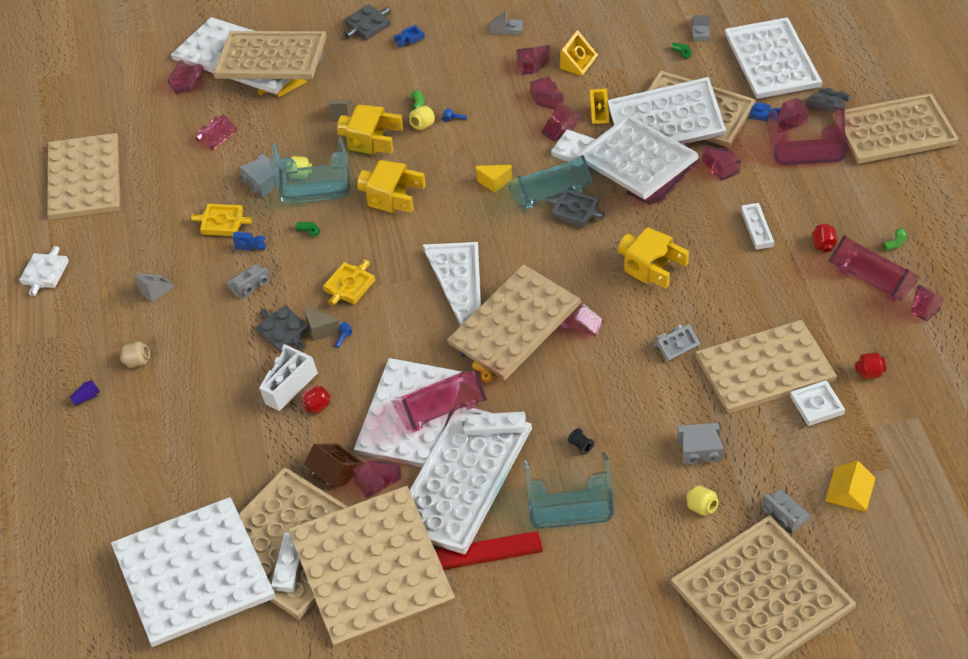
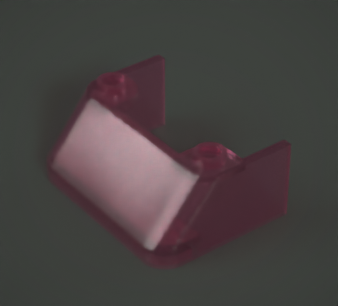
[769,107,846,165]
[828,235,920,302]
[391,370,487,433]

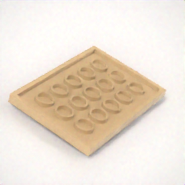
[213,31,327,80]
[648,71,756,148]
[833,93,959,164]
[47,133,120,220]
[447,264,581,380]
[696,320,837,414]

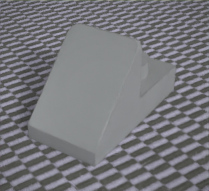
[489,10,523,36]
[692,15,710,41]

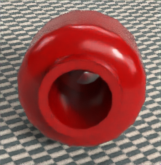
[812,224,838,253]
[855,352,886,379]
[301,385,331,414]

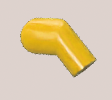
[472,361,494,383]

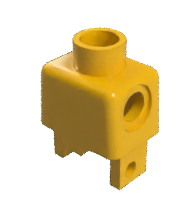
[337,105,403,156]
[357,160,426,213]
[618,227,689,289]

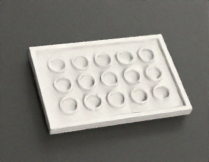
[725,18,822,99]
[608,77,726,145]
[576,115,699,200]
[354,358,464,468]

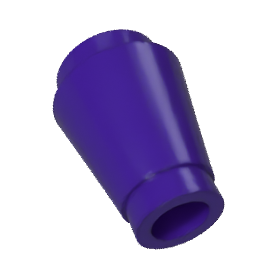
[70,380,100,406]

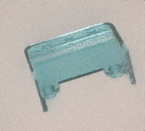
[270,138,350,204]
[506,155,593,210]
[523,452,614,528]

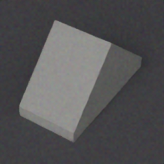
[135,273,174,302]

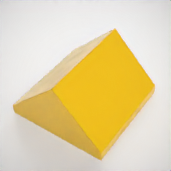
[560,30,598,76]
[825,460,875,513]

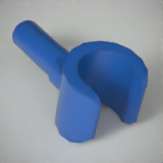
[442,108,467,122]
[335,322,352,348]

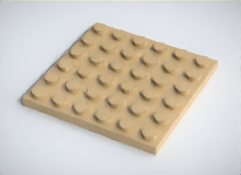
[239,467,348,620]
[288,486,455,647]
[670,515,857,659]

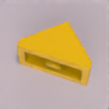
[589,88,609,124]
[476,165,512,193]

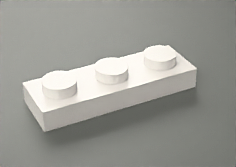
[741,203,774,250]
[464,412,526,436]
[271,532,300,593]

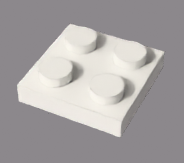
[551,129,596,167]
[790,380,845,426]

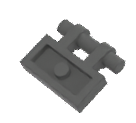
[806,88,852,113]

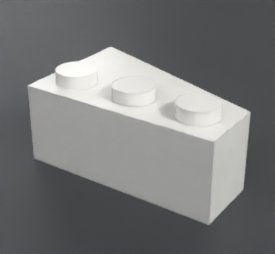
[259,344,318,411]

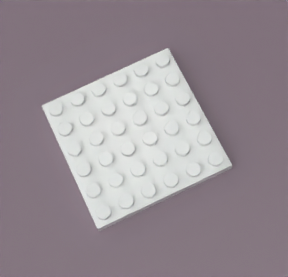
[111,497,275,647]

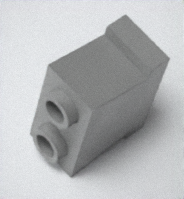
[240,154,285,198]
[677,423,724,464]

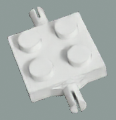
[19,246,69,297]

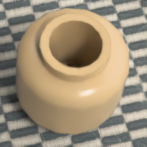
[120,341,150,368]

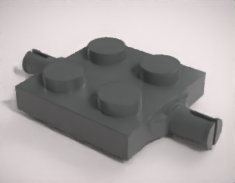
[345,4,391,41]
[545,189,605,228]
[256,305,310,353]

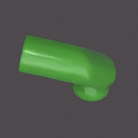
[410,90,425,111]
[882,228,907,251]

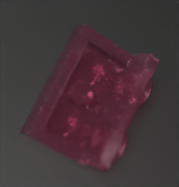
[167,60,204,94]
[196,114,238,150]

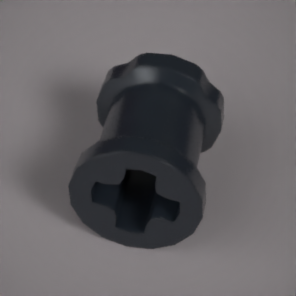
[568,428,595,455]

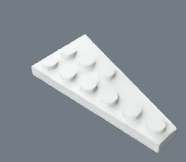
[423,242,481,326]

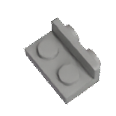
[226,264,270,300]
[652,324,701,362]
[762,489,810,533]

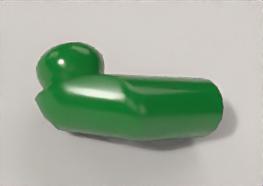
[671,42,692,59]
[296,222,320,237]

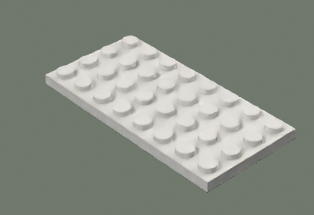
[171,17,291,94]
[410,404,532,554]

